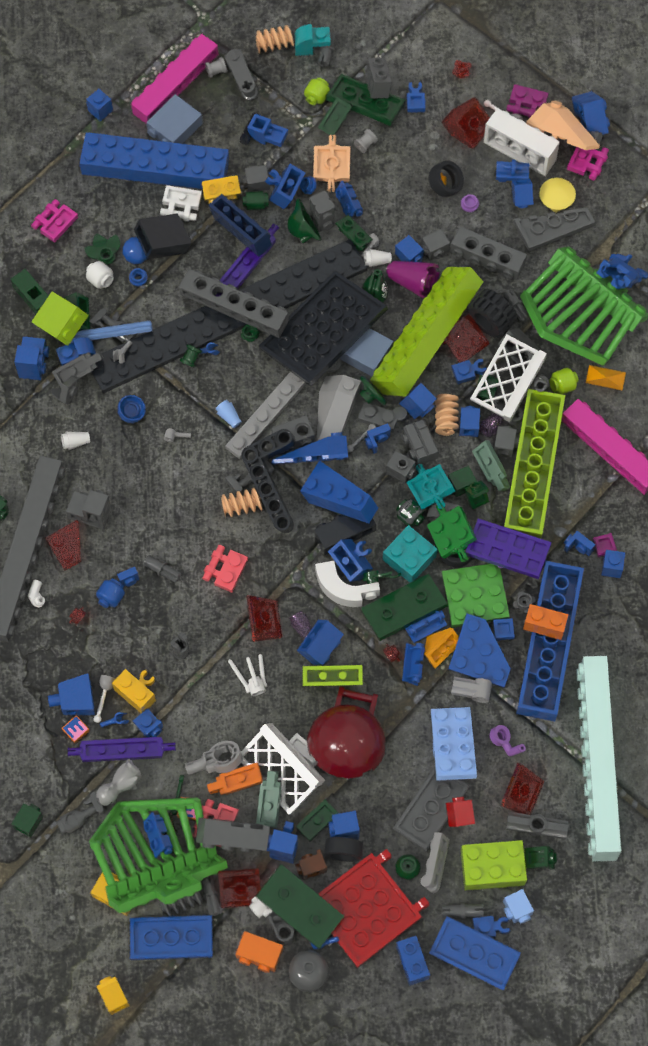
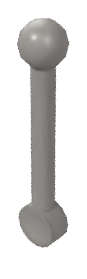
[347,424,376,452]

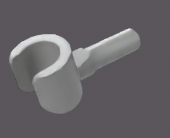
[361,233,379,258]
[113,341,132,363]
[164,428,191,442]

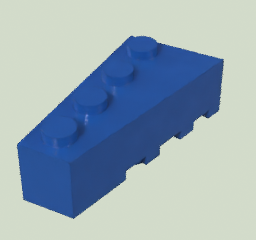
[300,460,378,523]

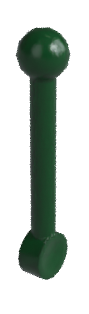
[171,775,185,815]

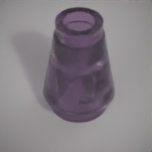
[479,413,504,437]
[289,611,312,639]

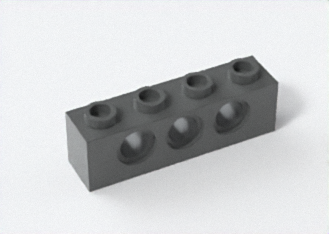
[450,226,527,281]

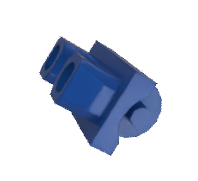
[496,159,529,182]

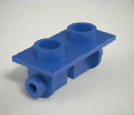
[335,180,363,218]
[405,611,447,643]
[402,643,425,686]
[143,812,173,858]

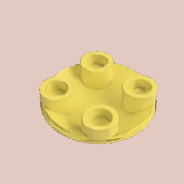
[539,178,576,212]

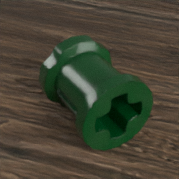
[180,344,202,368]

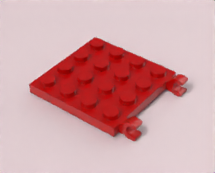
[318,849,429,968]

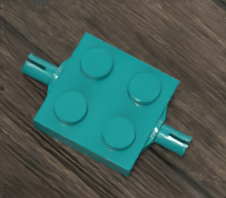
[406,464,455,510]

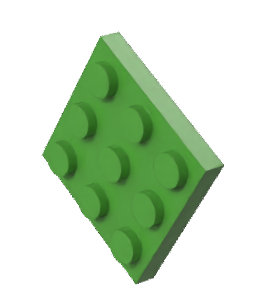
[442,564,510,628]

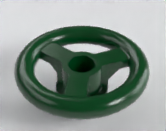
[360,376,387,405]

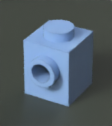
[503,889,534,924]

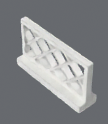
[470,334,547,422]
[241,723,325,815]

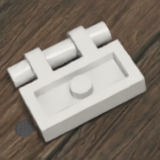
[160,185,202,222]

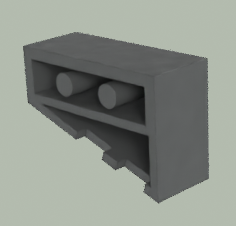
[196,817,270,852]

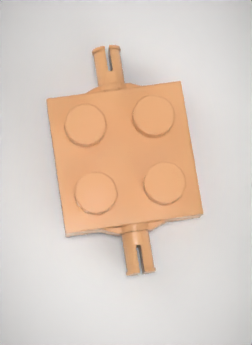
[313,135,350,192]

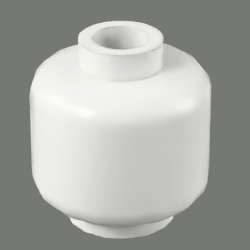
[86,261,114,289]

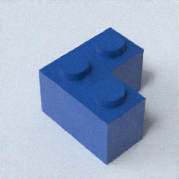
[572,91,610,135]
[14,337,49,380]

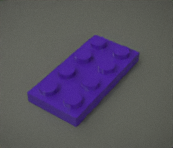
[465,519,551,579]

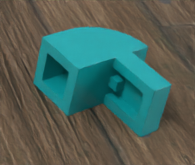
[294,24,331,56]

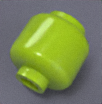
[304,78,330,105]
[549,368,579,395]

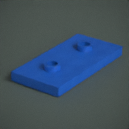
[130,915,213,960]
[429,916,521,990]

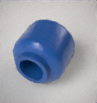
[96,579,125,608]

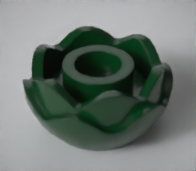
[395,854,421,880]

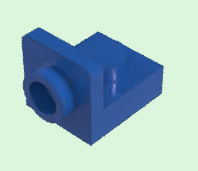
[365,423,391,454]
[564,531,596,556]
[133,708,163,738]

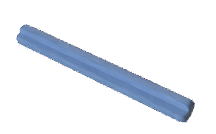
[70,321,153,343]

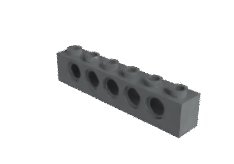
[179,269,289,338]

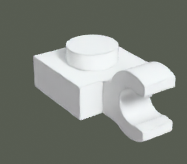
[289,733,318,768]

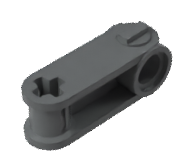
[224,49,258,100]

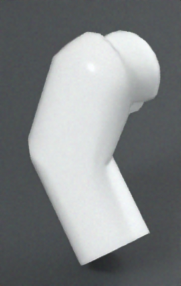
[28,580,45,608]

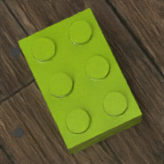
[461,840,527,890]

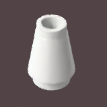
[364,249,391,267]
[61,432,90,450]

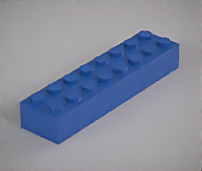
[80,132,229,189]
[516,561,584,722]

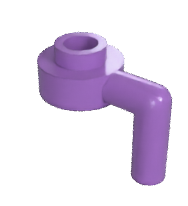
[490,725,526,756]

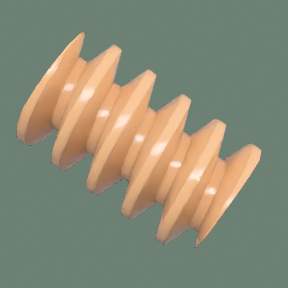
[256,25,294,54]
[435,394,459,436]
[221,488,263,518]

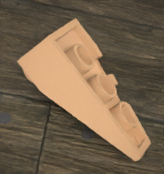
[526,101,600,150]

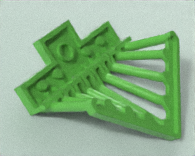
[520,247,648,366]
[89,798,228,913]

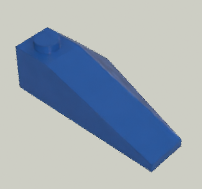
[272,432,348,464]

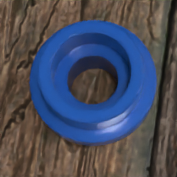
[300,176,316,195]
[129,268,148,286]

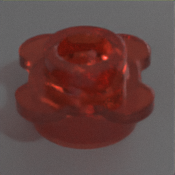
[452,60,472,78]
[69,606,86,625]
[383,643,400,662]

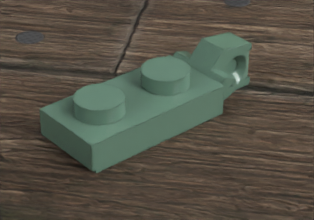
[472,440,510,491]
[256,770,282,828]

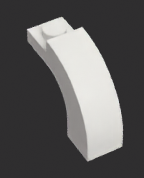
[315,561,380,607]

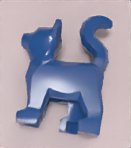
[597,254,648,289]

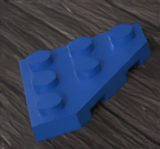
[449,614,511,688]

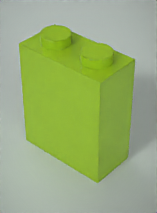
[31,292,89,346]

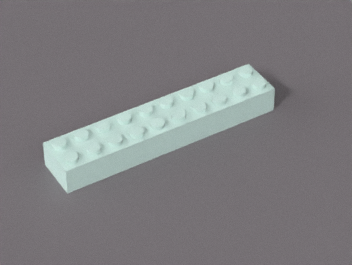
[576,656,621,861]

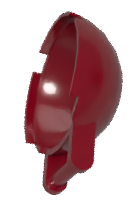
[307,686,386,778]

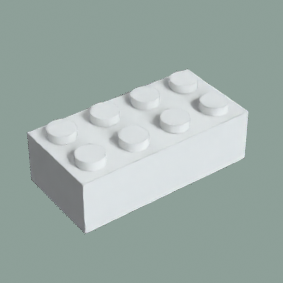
[484,108,559,176]

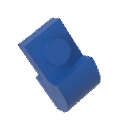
[247,114,288,147]
[56,337,96,365]

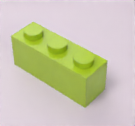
[302,665,363,686]

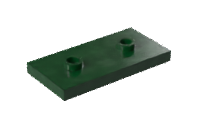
[326,74,405,126]
[361,574,448,641]
[255,864,344,949]

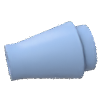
[216,400,242,428]

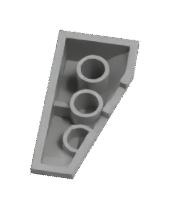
[317,375,361,441]

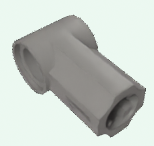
[451,677,492,703]

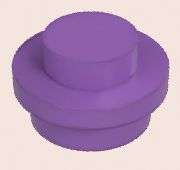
[461,194,479,212]

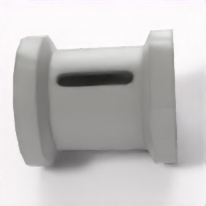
[205,57,227,78]
[354,129,377,153]

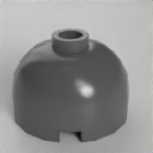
[288,950,329,992]

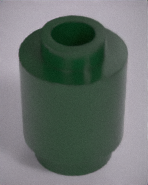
[242,191,269,211]

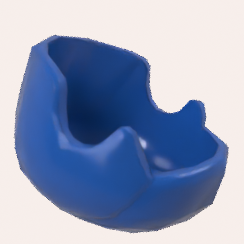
[123,237,147,264]
[117,395,146,423]

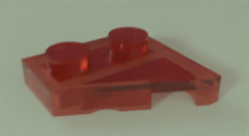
[45,520,81,571]

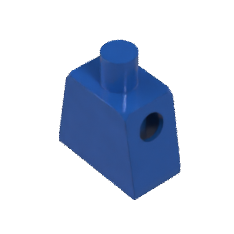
[48,674,95,715]

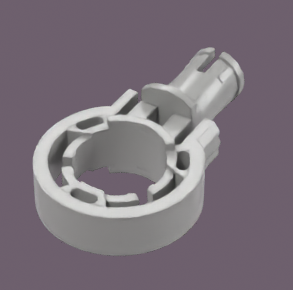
[185,741,242,775]

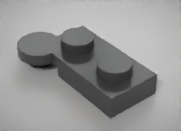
[358,402,407,432]

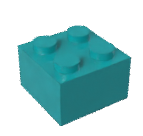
[382,525,438,583]

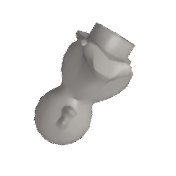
[96,759,142,806]

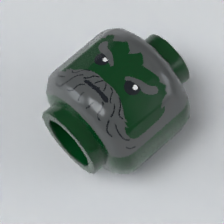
[396,499,425,527]

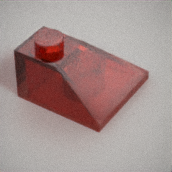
[442,97,490,149]

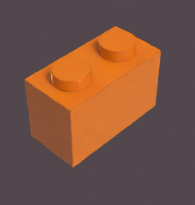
[523,604,568,640]
[236,931,283,973]

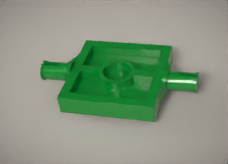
[427,503,477,562]

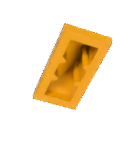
[586,365,626,390]
[424,628,459,669]

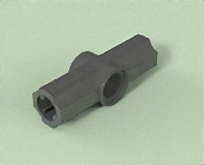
[506,812,569,839]

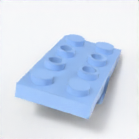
[431,707,477,780]

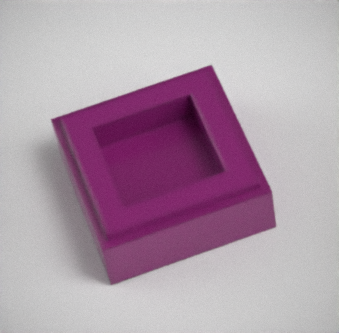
[593,533,617,557]

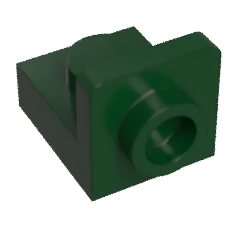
[525,846,557,870]

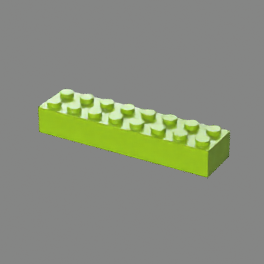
[369,267,483,397]
[504,389,565,539]

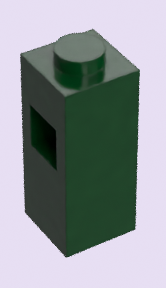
[11,269,48,314]

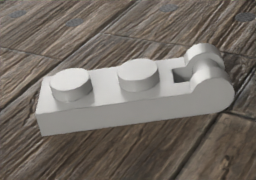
[421,832,450,893]

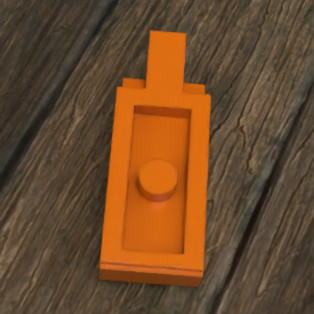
[207,762,263,795]

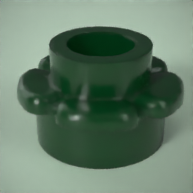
[241,325,259,342]

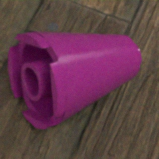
[386,261,440,299]

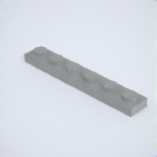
[225,372,307,459]

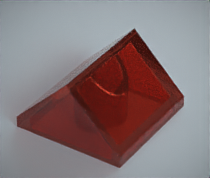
[246,595,282,642]
[501,763,544,815]
[218,868,261,908]

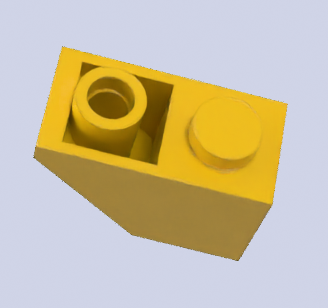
[97,976,129,1015]

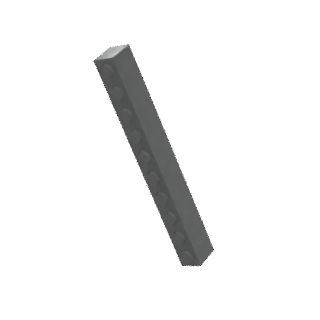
[0,456,66,642]

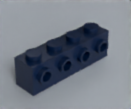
[208,194,273,257]

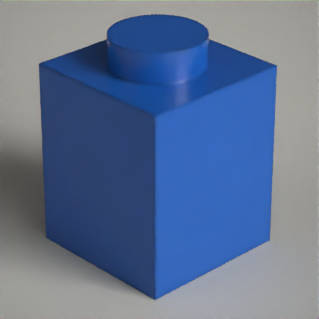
[86,89,113,121]
[512,178,533,208]
[395,235,424,262]
[459,406,480,437]
[601,550,625,578]

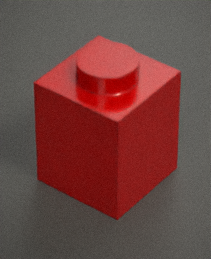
[446,796,475,827]

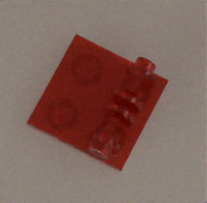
[442,313,490,363]

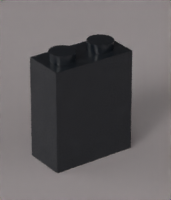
[134,213,191,260]

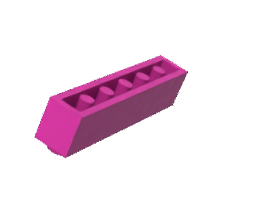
[131,34,218,123]
[561,399,648,495]

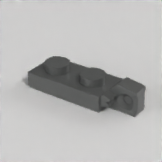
[52,351,104,388]

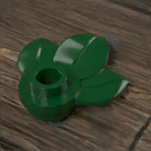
[85,234,120,265]
[363,570,401,584]

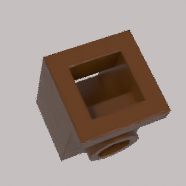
[295,849,327,880]

